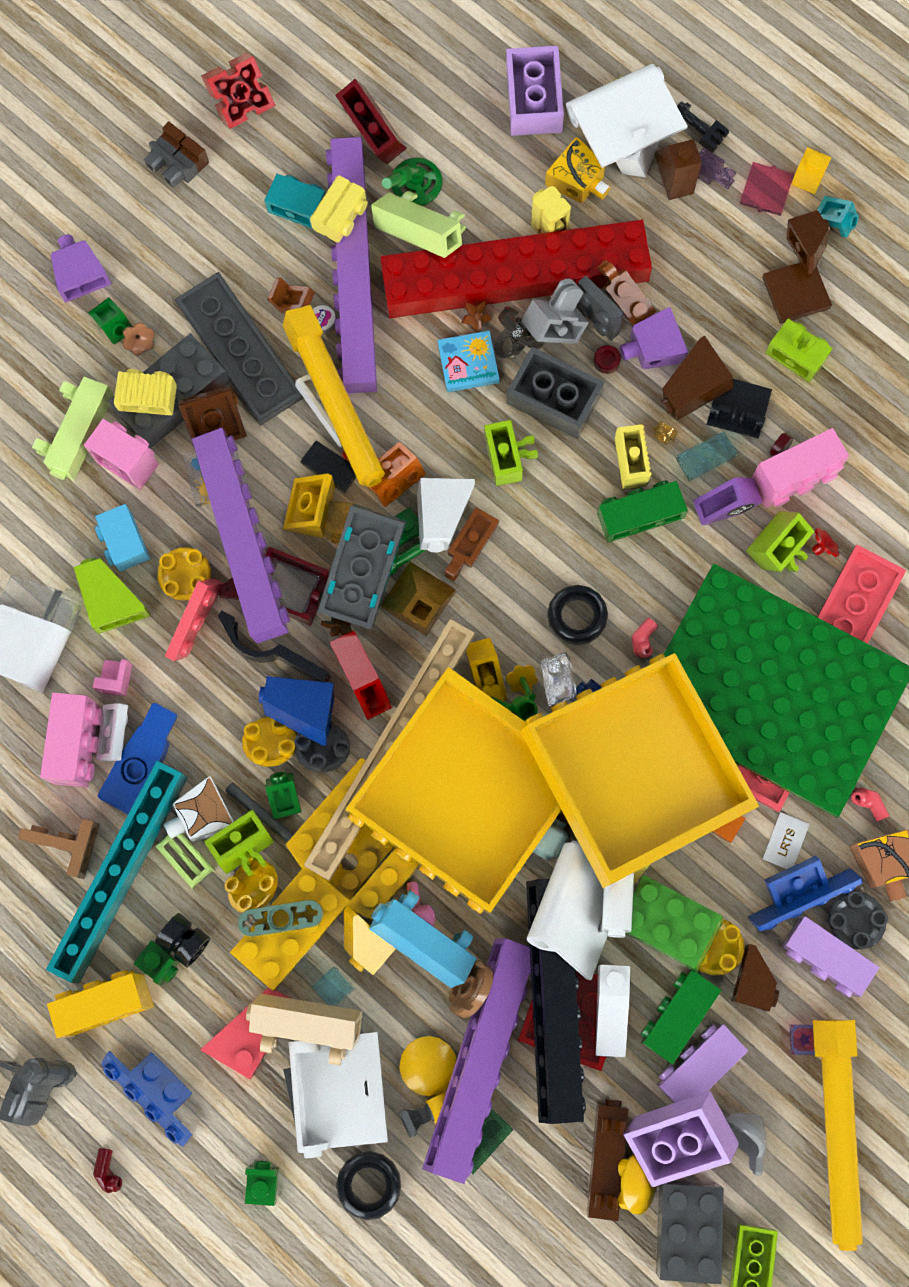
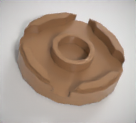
[449,960,493,1018]

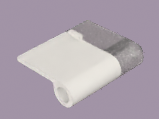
[0,574,84,693]

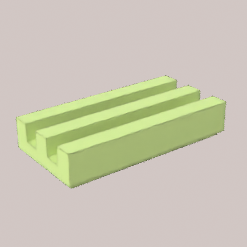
[155,833,215,889]

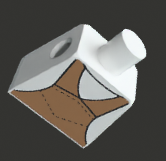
[164,777,234,842]

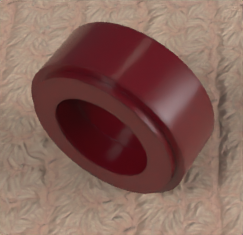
[594,345,621,374]
[770,432,794,457]

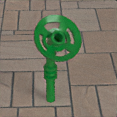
[382,158,442,206]

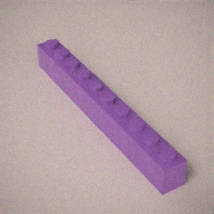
[326,137,377,394]

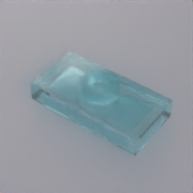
[676,432,737,481]

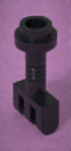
[677,101,729,153]

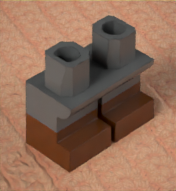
[144,121,209,188]

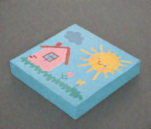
[437,331,500,393]

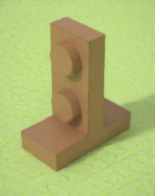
[18,819,100,879]

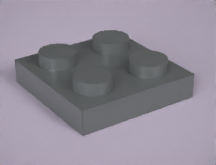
[576,276,623,341]

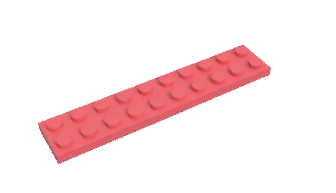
[738,544,906,812]

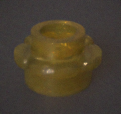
[652,421,678,445]

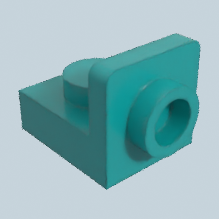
[817,196,859,238]

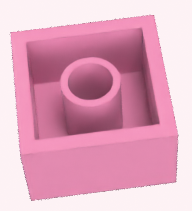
[84,419,159,490]

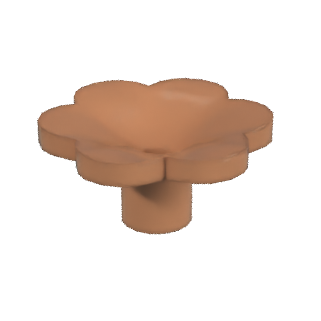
[122,322,155,355]

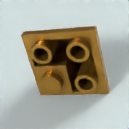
[380,562,456,636]

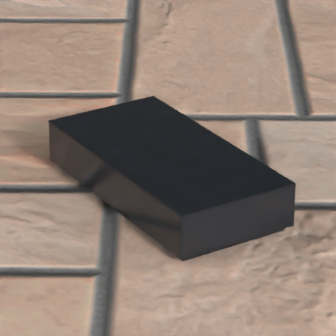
[300,440,356,493]

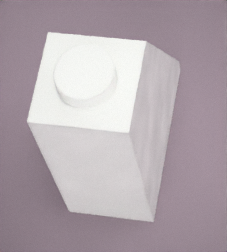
[417,478,475,552]

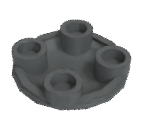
[295,721,350,773]
[828,891,888,950]

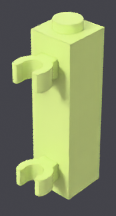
[371,191,466,258]
[32,377,114,480]

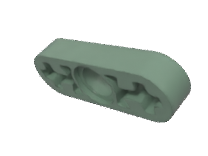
[238,900,324,937]

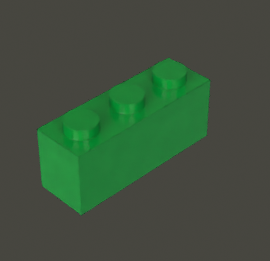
[597,480,688,543]
[640,970,722,1065]

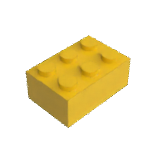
[47,970,154,1038]

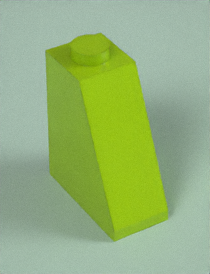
[74,558,151,634]

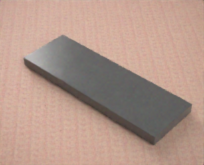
[174,272,304,426]

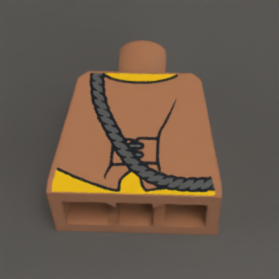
[849,829,909,902]

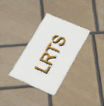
[763,812,810,869]

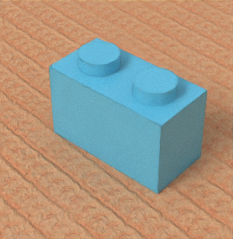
[94,504,150,572]

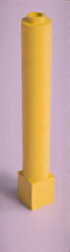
[282,305,385,487]
[813,1019,863,1251]

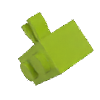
[766,319,833,383]
[484,420,538,486]
[746,511,815,572]
[204,809,274,877]

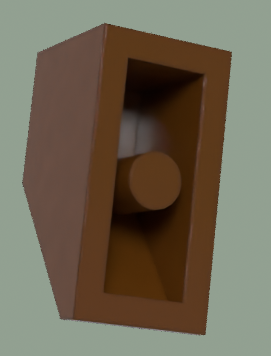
[786,210,830,275]
[731,944,779,1012]

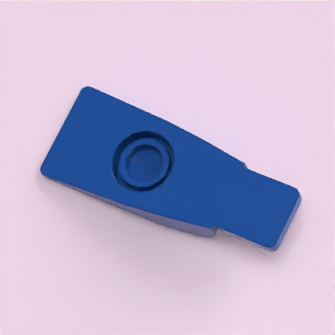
[98,703,178,814]

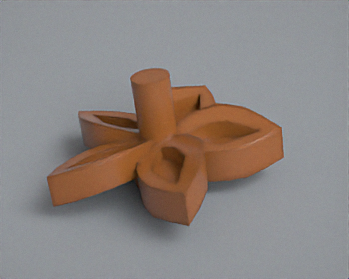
[461,301,492,333]

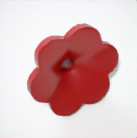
[812,528,840,557]

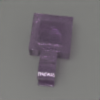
[698,147,736,189]

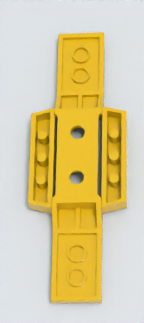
[230,758,421,991]

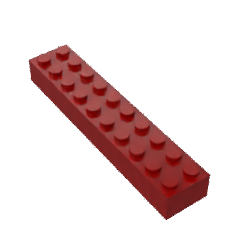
[380,219,652,319]

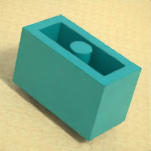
[264,173,326,229]

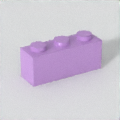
[781,916,880,998]
[657,1024,748,1103]

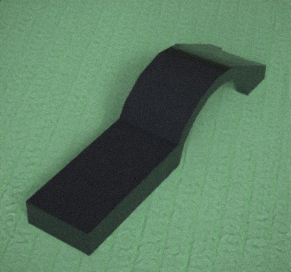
[218,610,331,682]

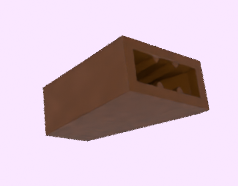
[654,139,702,200]
[661,336,733,420]

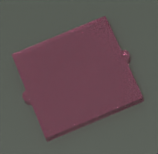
[739,162,794,216]

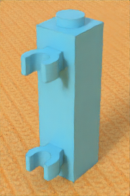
[369,890,477,988]

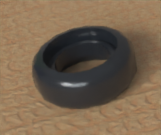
[547,585,608,646]
[336,1151,402,1220]

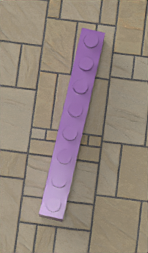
[192,428,290,644]
[422,938,531,1184]

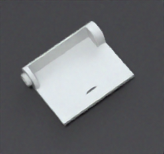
[566,64,687,168]
[527,840,608,980]
[288,1032,388,1158]

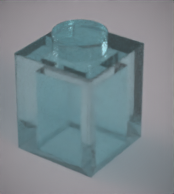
[312,966,356,1006]

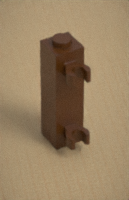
[586,1099,629,1221]

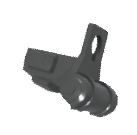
[0,1058,77,1126]

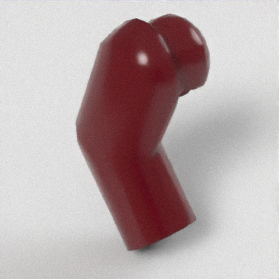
[93,1148,122,1193]

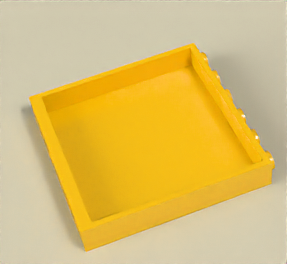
[520,653,759,888]
[345,667,561,914]

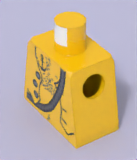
[545,137,611,203]

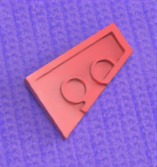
[165,579,224,661]
[200,987,292,1079]

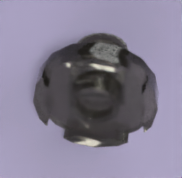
[494,307,545,359]

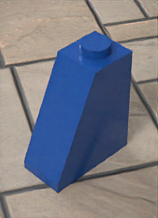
[259,676,335,746]

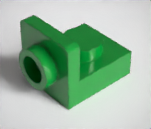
[88,297,133,344]
[265,772,301,819]
[133,940,179,985]
[245,1161,279,1206]

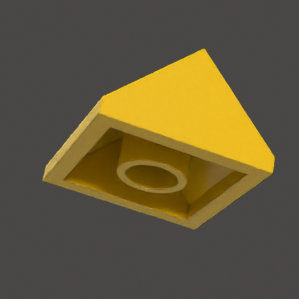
[283,473,335,538]

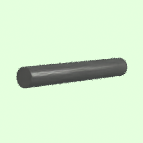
[225,782,294,842]

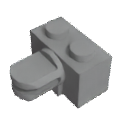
[521,279,589,344]

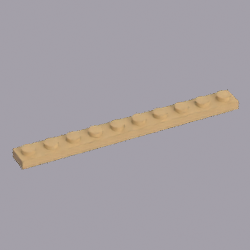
[304,619,475,881]

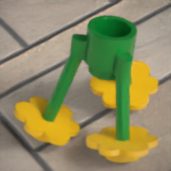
[481,665,538,722]

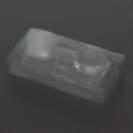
[540,652,577,710]

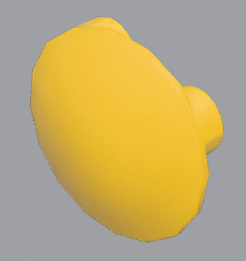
[157,547,211,600]
[242,717,297,767]
[224,857,278,913]
[699,919,745,976]
[399,1036,456,1096]
[618,1154,656,1215]

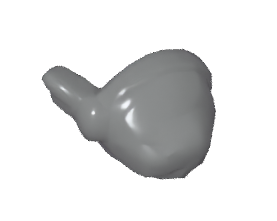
[725,1113,766,1176]

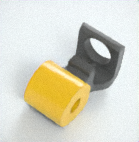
[398,1091,447,1138]

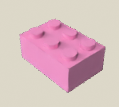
[752,428,849,508]
[40,693,102,788]

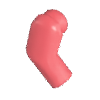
[632,618,658,659]
[851,788,889,822]

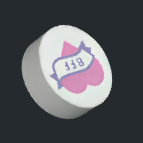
[313,305,336,334]

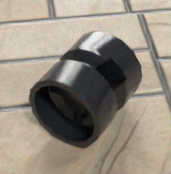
[155,913,211,968]

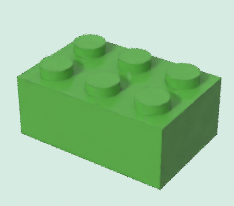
[625,875,724,972]

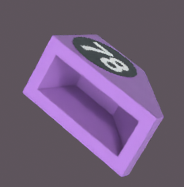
[693,477,763,525]

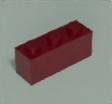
[335,79,407,164]

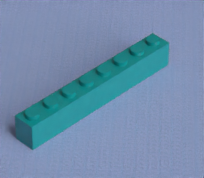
[46,761,188,983]

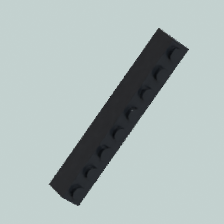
[526,879,586,1124]

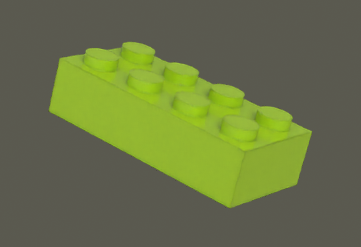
[730,1223,778,1287]

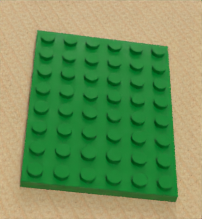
[664,563,909,818]

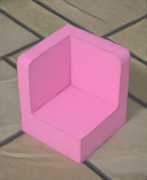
[93,659,132,697]

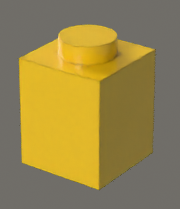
[791,147,832,194]

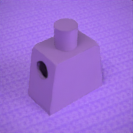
[51,234,111,303]
[620,307,688,369]

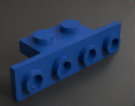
[748,856,863,931]
[101,1051,193,1147]

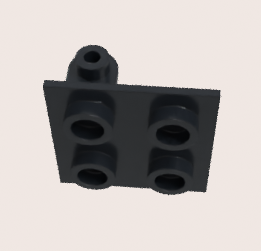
[706,379,772,439]

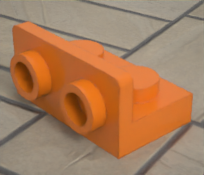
[368,442,425,507]

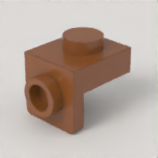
[268,277,315,314]

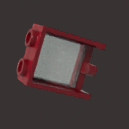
[265,547,330,626]

